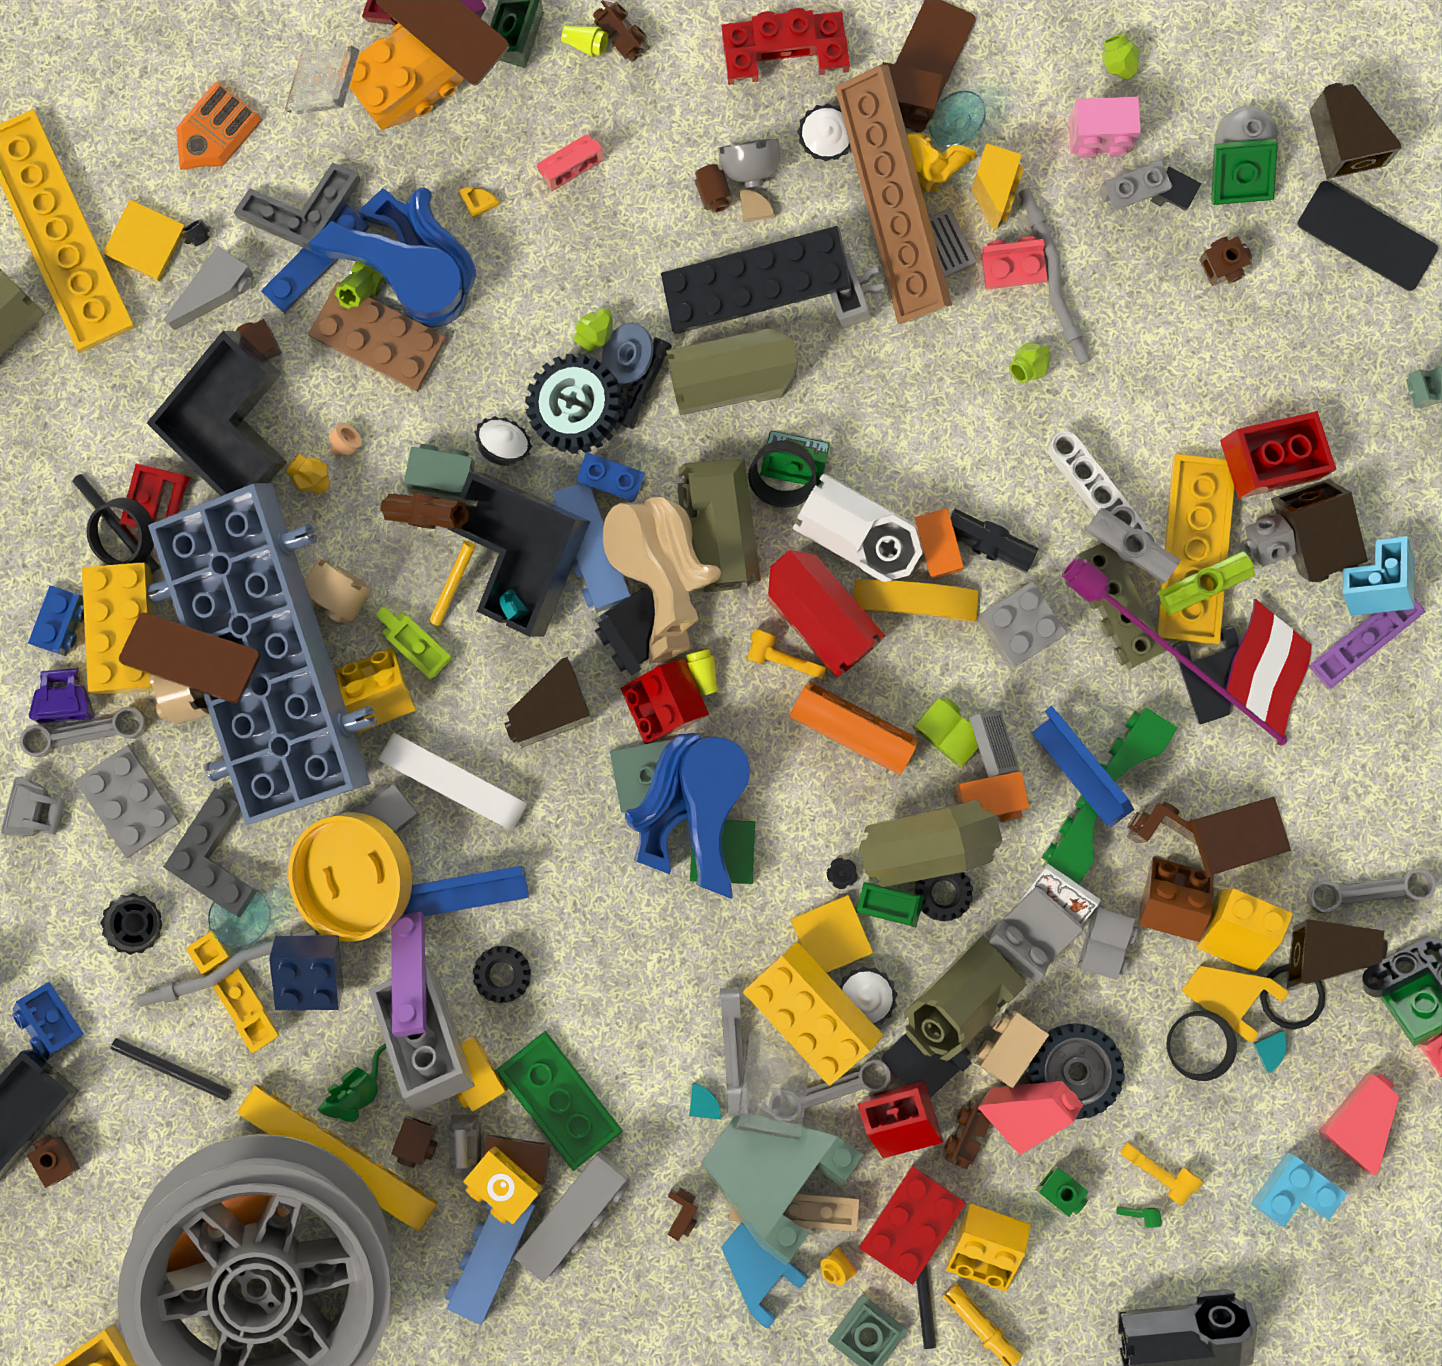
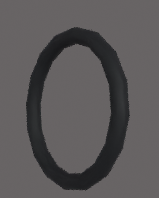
[1260,964,1325,1030]

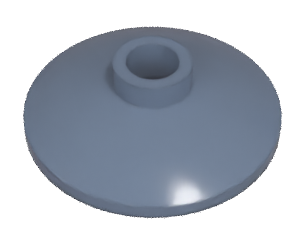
[602,323,653,384]

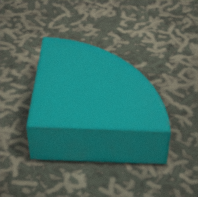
[500,589,529,620]
[1253,1030,1287,1073]
[689,1084,721,1120]

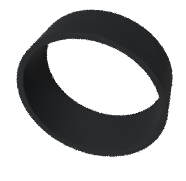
[748,440,816,508]
[86,498,154,565]
[1166,1010,1237,1081]

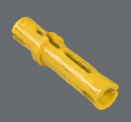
[942,1282,1023,1366]

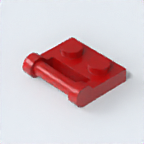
[120,463,192,528]

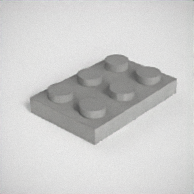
[75,745,180,858]

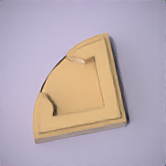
[739,190,774,222]

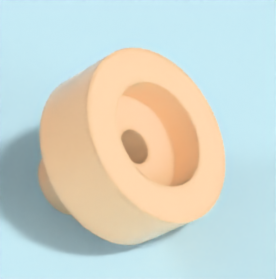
[329,423,362,455]

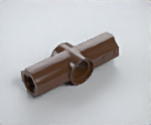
[380,493,469,529]

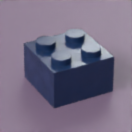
[269,936,344,1010]

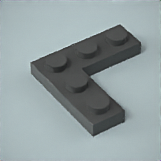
[234,162,361,252]
[163,788,257,918]

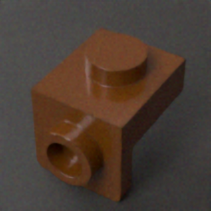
[667,1187,699,1241]

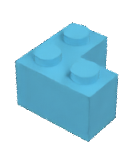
[1343,536,1415,616]
[1250,1152,1347,1227]

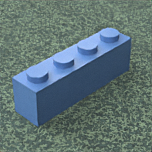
[551,483,631,613]
[445,1201,537,1325]

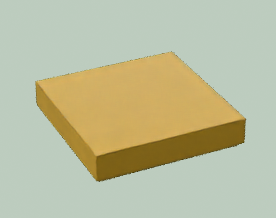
[103,200,186,281]
[790,895,873,973]

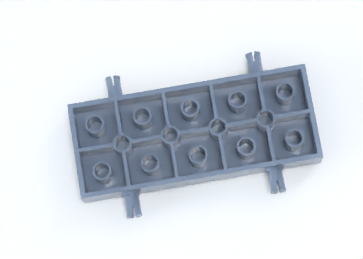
[147,483,377,825]

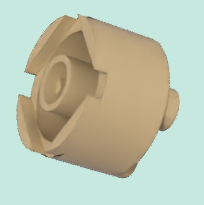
[304,557,373,624]
[149,674,210,724]

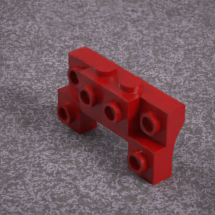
[721,8,850,85]

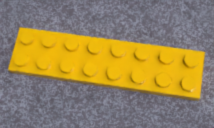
[0,109,136,353]

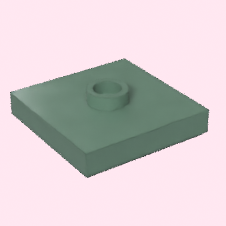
[610,740,671,813]

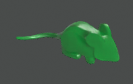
[318,1044,387,1122]

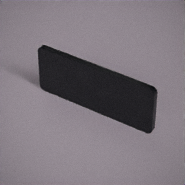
[1297,181,1438,291]

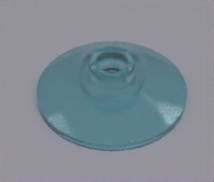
[929,91,986,147]
[208,887,271,948]

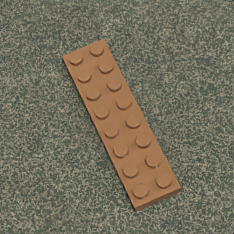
[835,65,952,324]

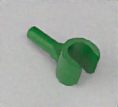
[1116,1206,1162,1228]

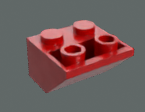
[620,658,709,744]
[857,1080,944,1158]

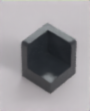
[1150,167,1202,211]

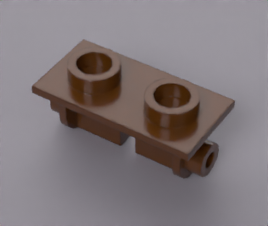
[593,0,650,62]
[943,1100,991,1169]

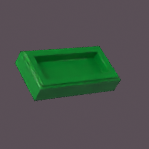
[856,882,924,928]

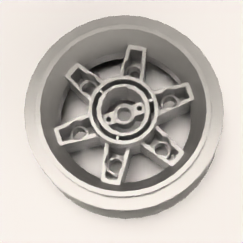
[117,1134,391,1366]

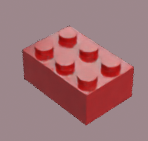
[1220,411,1337,499]
[859,1165,966,1285]

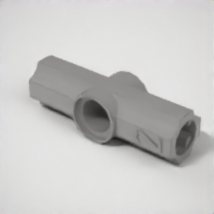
[1085,507,1180,583]

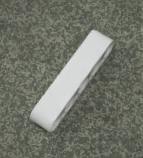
[1048,431,1156,552]
[378,733,527,832]

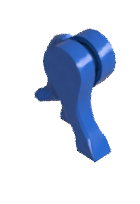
[308,187,477,328]
[625,733,750,899]

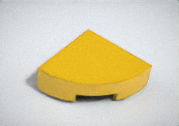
[459,187,500,219]

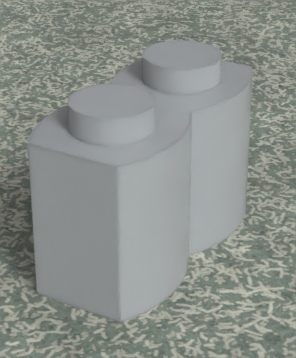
[1077,908,1138,980]

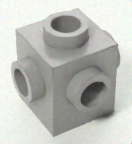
[1244,513,1297,567]

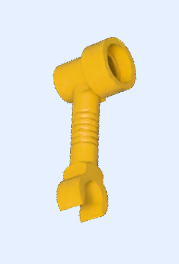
[746,628,826,679]
[1120,1142,1204,1206]

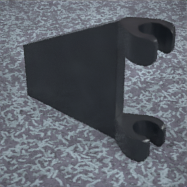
[1172,626,1239,725]

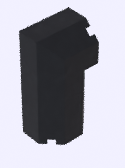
[1117,1289,1257,1366]

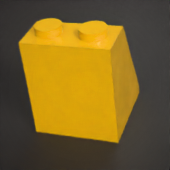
[1195,888,1293,973]

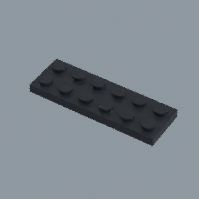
[661,226,852,334]

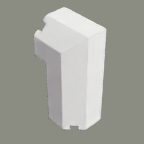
[792,473,924,582]

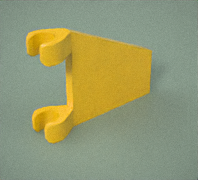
[1181,965,1288,1042]

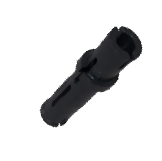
[618,337,672,429]

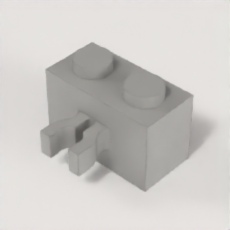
[830,253,885,329]

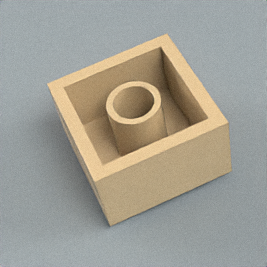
[974,1011,1049,1088]

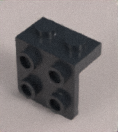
[594,588,655,676]
[882,1033,972,1098]

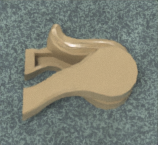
[603,497,721,664]

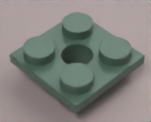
[827,1294,908,1366]

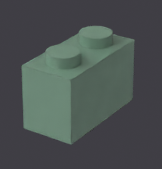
[404,444,475,497]

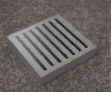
[929,208,977,278]
[970,711,1019,777]

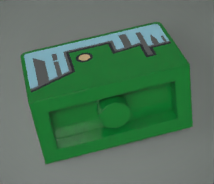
[760,431,830,486]

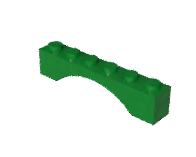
[1041,707,1178,885]

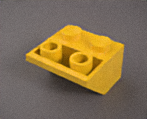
[971,143,1024,229]
[335,647,416,733]
[945,1203,1031,1292]

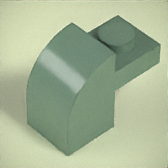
[1406,366,1442,409]

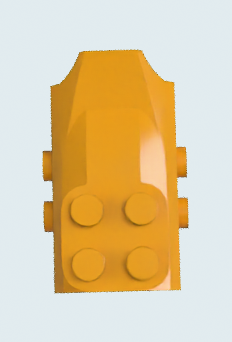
[340,23,464,130]

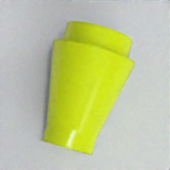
[561,25,608,58]
[686,648,719,696]

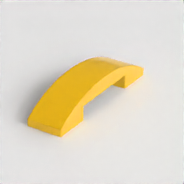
[853,579,979,622]
[185,931,280,1054]

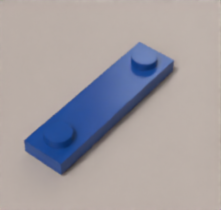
[261,204,370,314]

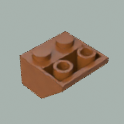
[1138,857,1214,942]

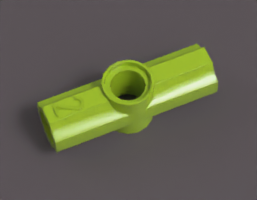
[1158,551,1256,616]

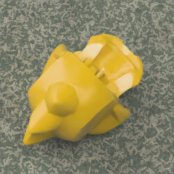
[907,133,977,193]

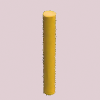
[429,541,476,626]

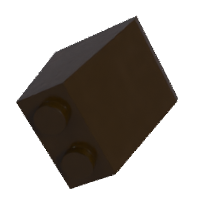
[1309,83,1402,179]
[1271,479,1368,582]
[504,657,593,748]
[1286,919,1388,990]

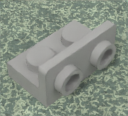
[1099,160,1172,210]

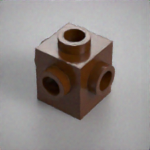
[1199,236,1252,286]

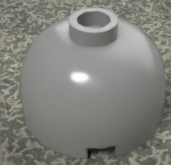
[1215,106,1278,144]
[718,138,780,188]

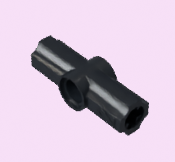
[950,508,1039,574]

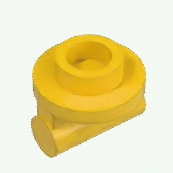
[820,1246,857,1286]

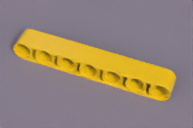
[237,1084,438,1231]

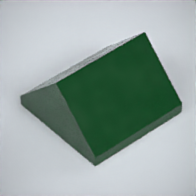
[490,0,544,68]

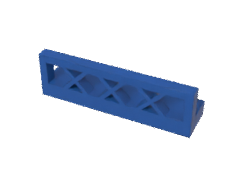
[1032,706,1134,829]
[403,866,529,916]

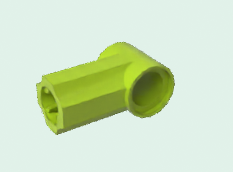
[335,261,386,309]

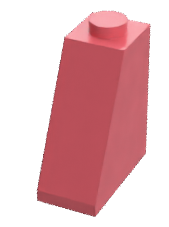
[1319,1073,1399,1176]
[978,1081,1083,1155]

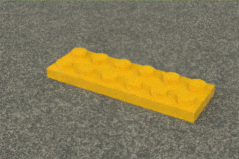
[1156,454,1234,646]

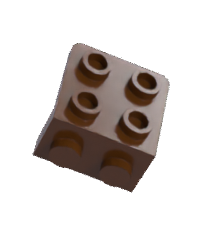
[1127,801,1197,845]

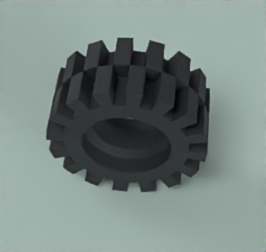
[915,872,974,921]
[473,946,531,1003]

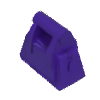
[29,668,95,724]

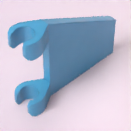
[721,1222,808,1328]

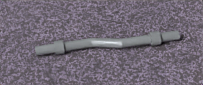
[1019,188,1090,365]
[137,929,319,1007]

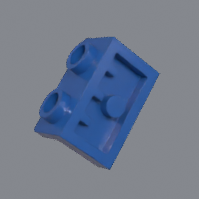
[577,452,646,502]
[28,585,84,656]
[12,982,84,1060]

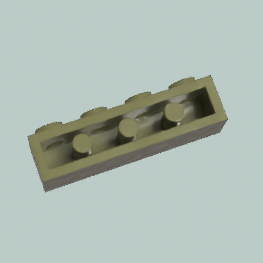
[1074,543,1167,670]

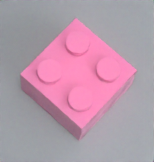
[1068,97,1141,158]

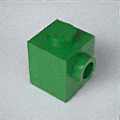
[1035,1165,1089,1217]

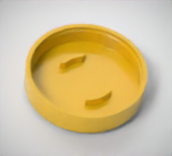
[288,812,412,942]

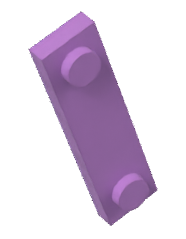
[1308,597,1426,690]
[391,912,427,1037]

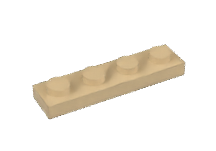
[729,1193,859,1232]

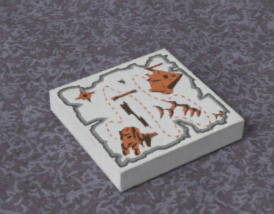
[1016,863,1100,925]

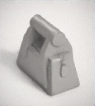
[1,777,65,837]
[448,1114,481,1176]

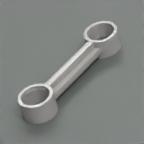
[20,707,147,758]
[1307,869,1436,913]
[720,987,748,1116]
[768,1059,891,1123]

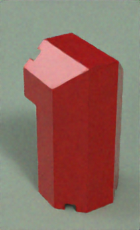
[767,550,885,679]

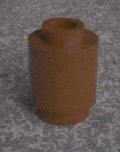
[695,164,733,213]

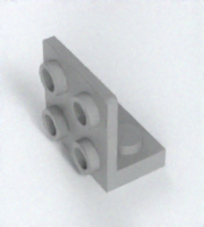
[988,887,1083,984]

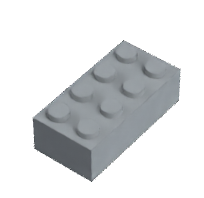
[368,964,475,1113]
[513,1150,629,1283]

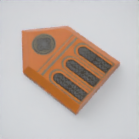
[176,82,262,170]

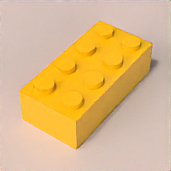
[82,563,155,695]
[743,941,884,1086]

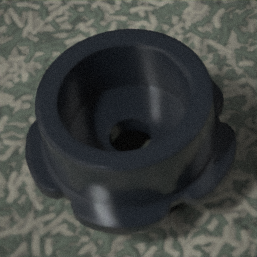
[181,219,211,247]
[826,858,857,889]

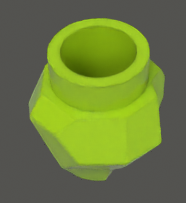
[1101,33,1140,80]
[573,308,613,353]
[1009,343,1051,383]

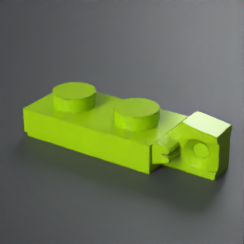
[375,606,453,681]

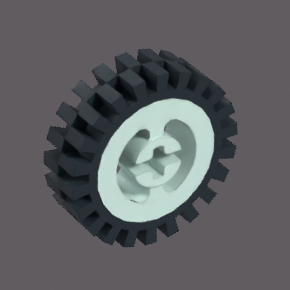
[525,354,625,454]

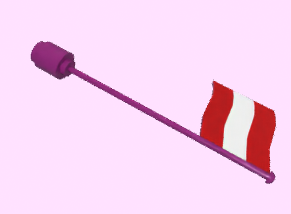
[1062,557,1312,746]

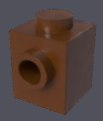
[236,319,282,360]
[391,1116,438,1168]
[27,1135,81,1188]

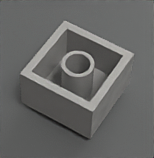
[977,581,1067,670]

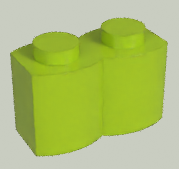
[912,698,979,768]

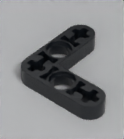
[1362,937,1442,998]

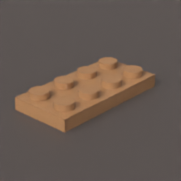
[308,281,446,392]

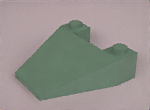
[701,1113,864,1266]

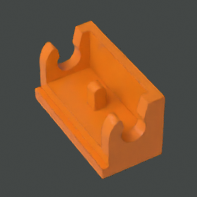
[914,508,965,580]

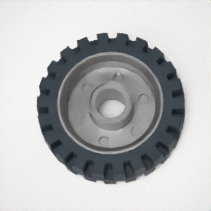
[1028,1023,1125,1119]

